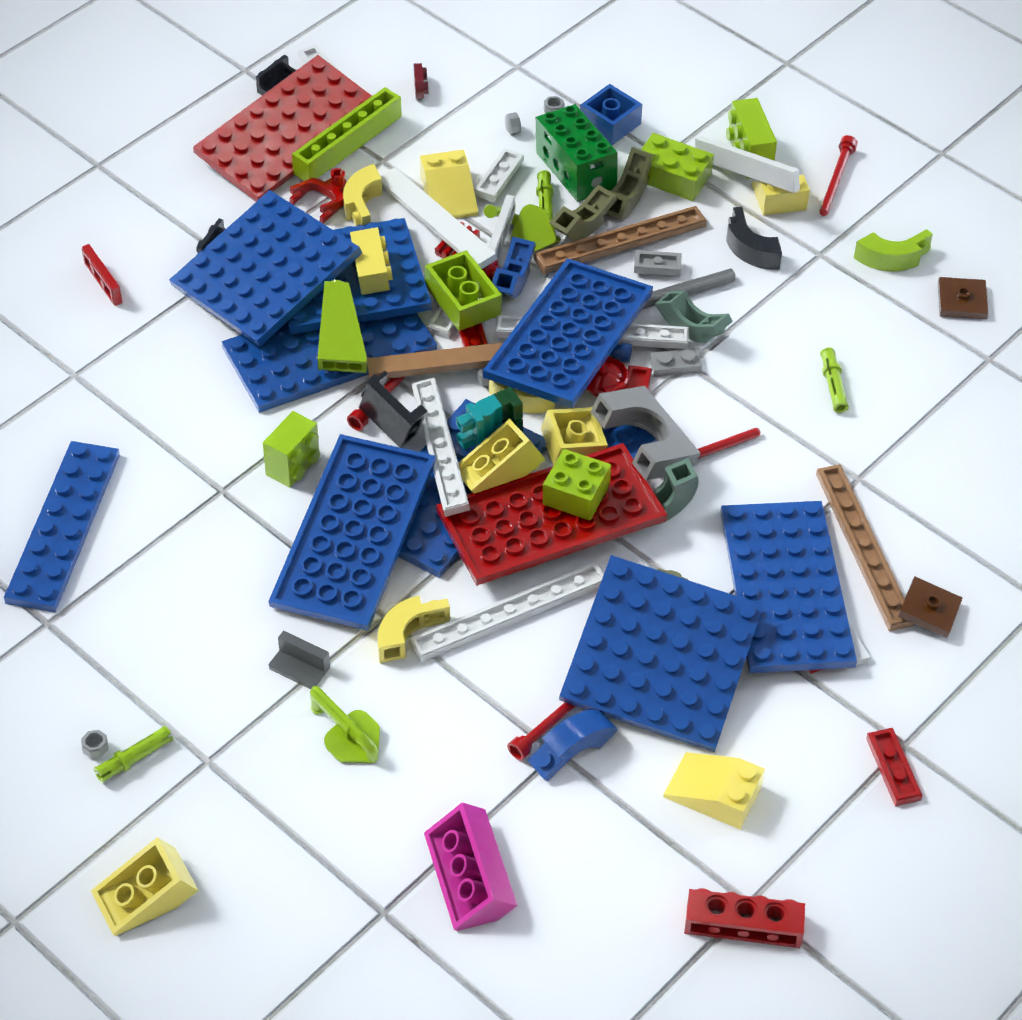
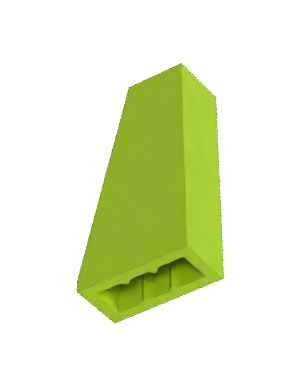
[317,280,367,373]

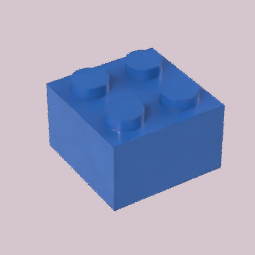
[580,84,643,145]

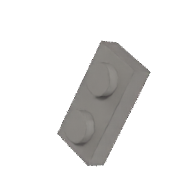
[634,250,682,276]
[650,348,702,377]

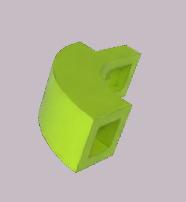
[853,229,933,272]

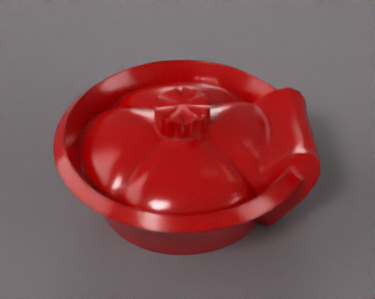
[586,357,629,397]

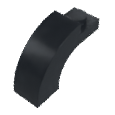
[726,207,782,270]

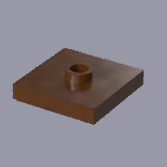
[938,277,988,319]
[898,576,963,638]

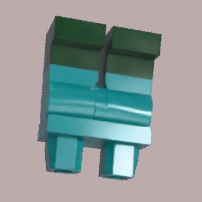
[456,386,523,449]

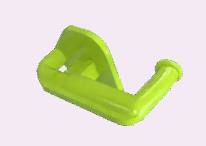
[483,204,561,252]
[310,686,380,763]

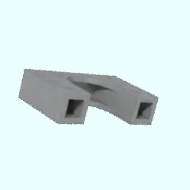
[591,386,701,481]

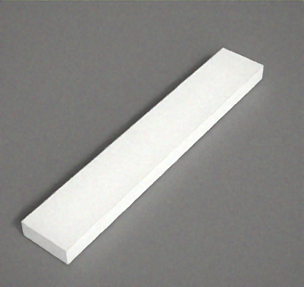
[695,135,800,193]

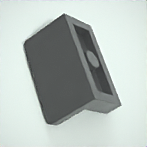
[268,630,330,689]

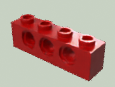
[684,888,806,948]

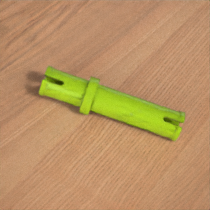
[536,170,554,220]
[820,347,849,413]
[93,725,174,783]

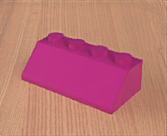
[424,802,518,931]

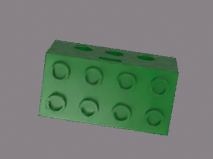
[535,104,618,202]

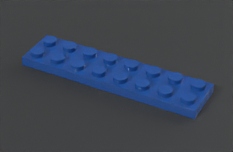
[3,441,120,613]

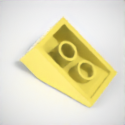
[420,149,478,218]
[458,419,545,494]
[663,752,765,830]
[91,837,199,936]

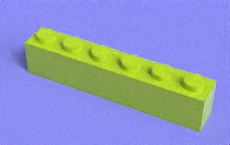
[292,87,402,181]

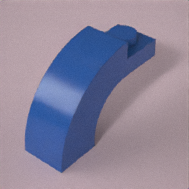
[492,237,536,298]
[527,710,618,781]

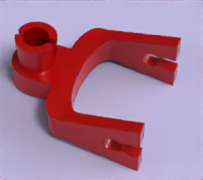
[289,168,347,223]

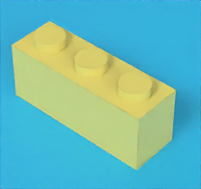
[350,227,393,295]

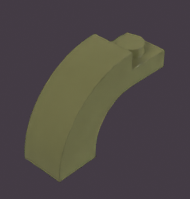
[606,147,655,220]
[549,185,617,240]

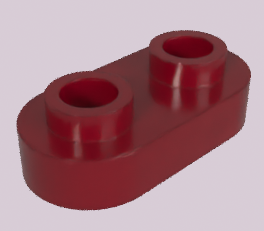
[413,63,429,99]

